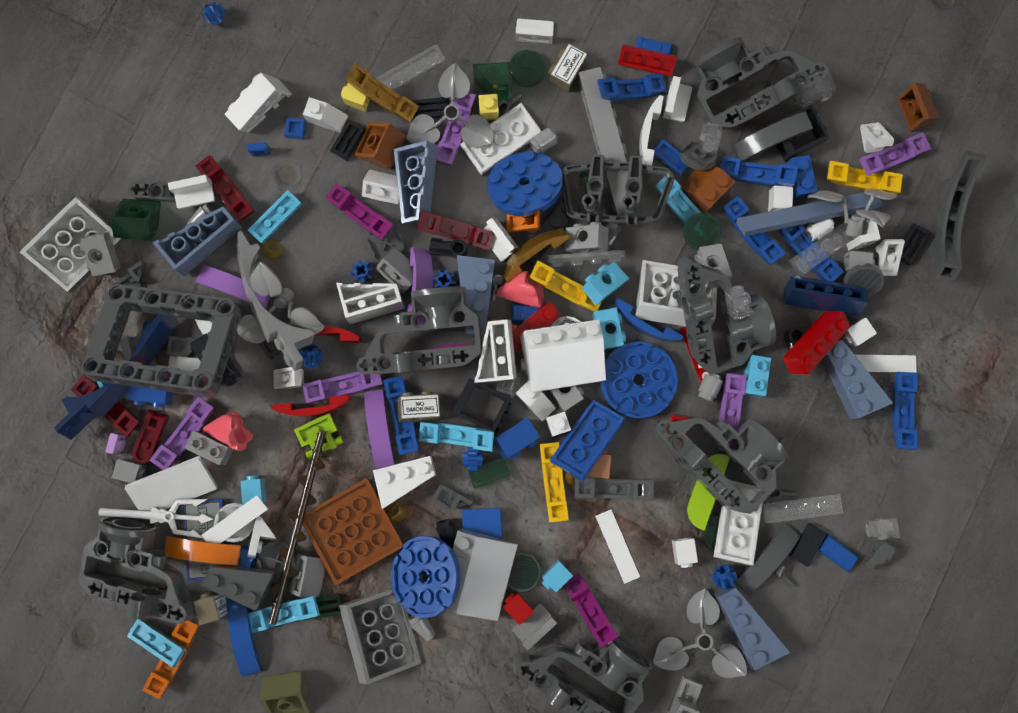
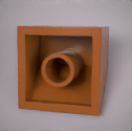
[897,83,939,132]
[354,122,406,169]
[680,166,735,214]

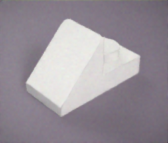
[860,122,894,153]
[875,239,905,276]
[273,367,304,389]
[247,516,276,558]

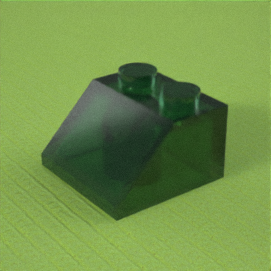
[473,62,512,101]
[109,198,161,241]

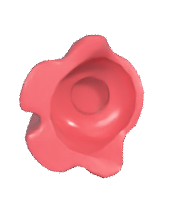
[496,271,545,308]
[203,412,253,451]

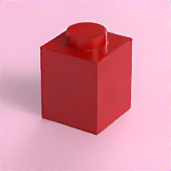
[503,591,534,625]

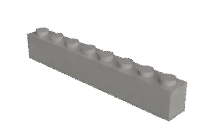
[577,67,636,215]

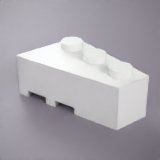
[225,73,293,132]
[336,283,405,325]
[474,319,517,383]
[373,456,436,509]

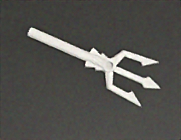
[98,499,213,538]

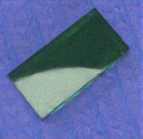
[468,458,510,489]

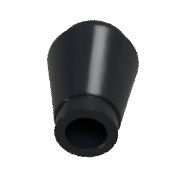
[435,519,455,548]

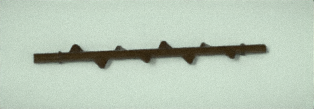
[269,430,326,625]

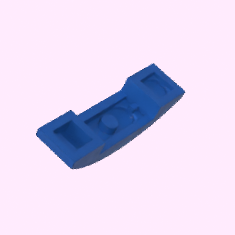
[597,74,667,101]
[720,157,799,186]
[722,196,786,265]
[779,225,844,282]
[613,297,684,342]
[892,372,918,450]
[383,376,419,455]
[226,598,262,676]

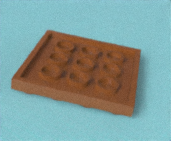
[302,478,404,586]

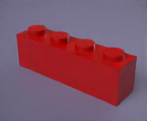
[782,311,851,375]

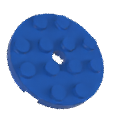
[487,151,563,216]
[600,342,678,419]
[391,536,461,618]

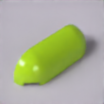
[687,454,730,531]

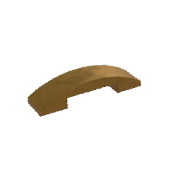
[345,63,419,122]
[501,229,570,283]

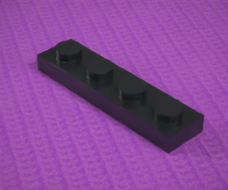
[527,198,580,266]

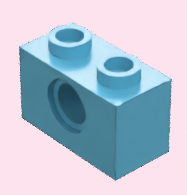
[582,261,629,305]
[592,308,626,350]
[744,355,771,398]

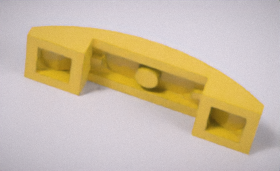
[827,161,903,194]
[529,261,601,312]
[540,442,569,522]

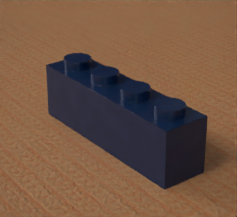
[784,275,868,317]

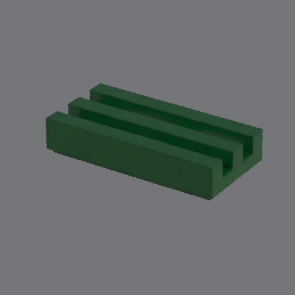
[304,594,342,620]

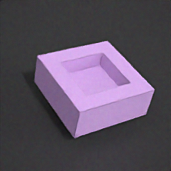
[105,433,126,454]

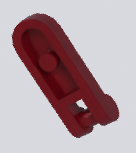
[132,409,169,464]

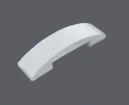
[639,95,663,174]

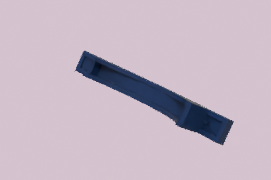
[54,315,179,440]

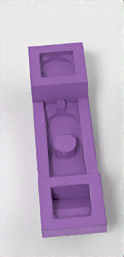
[436,92,476,166]
[859,132,931,176]
[407,247,433,325]
[196,265,271,309]
[302,369,382,403]
[718,373,747,451]
[364,389,395,468]
[149,397,214,470]

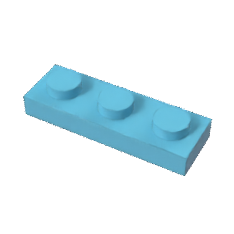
[248,190,303,244]
[127,619,186,667]

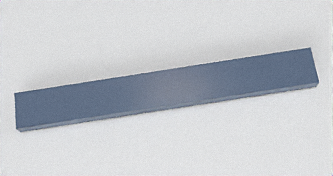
[736,192,883,236]

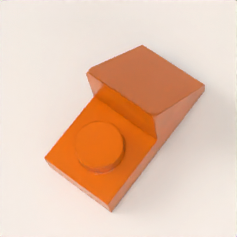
[506,210,540,234]

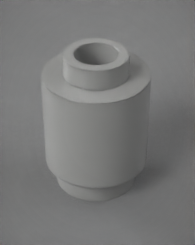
[529,128,558,153]
[698,373,723,402]

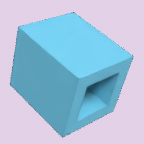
[240,475,267,505]
[542,560,573,592]

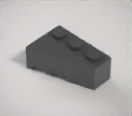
[201,564,278,611]

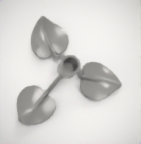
[406,63,494,147]
[807,189,897,237]
[237,262,325,343]
[653,589,747,678]

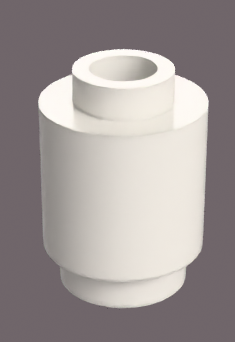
[804,218,834,241]

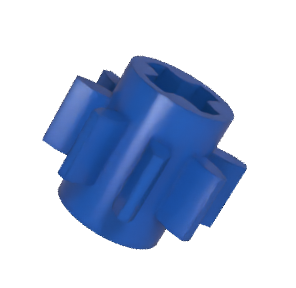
[202,1,226,26]
[350,260,374,284]
[433,269,457,288]
[300,344,323,368]
[463,447,483,471]
[711,565,738,590]

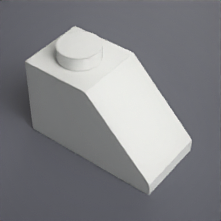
[303,97,348,133]
[516,381,556,422]

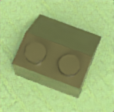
[260,671,310,713]

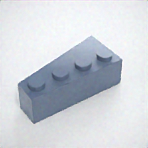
[394,140,438,227]
[153,207,242,276]
[457,255,495,338]
[822,340,893,419]
[714,587,790,670]

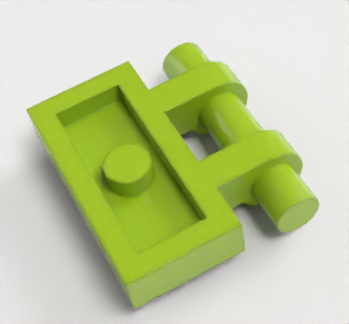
[294,413,344,459]

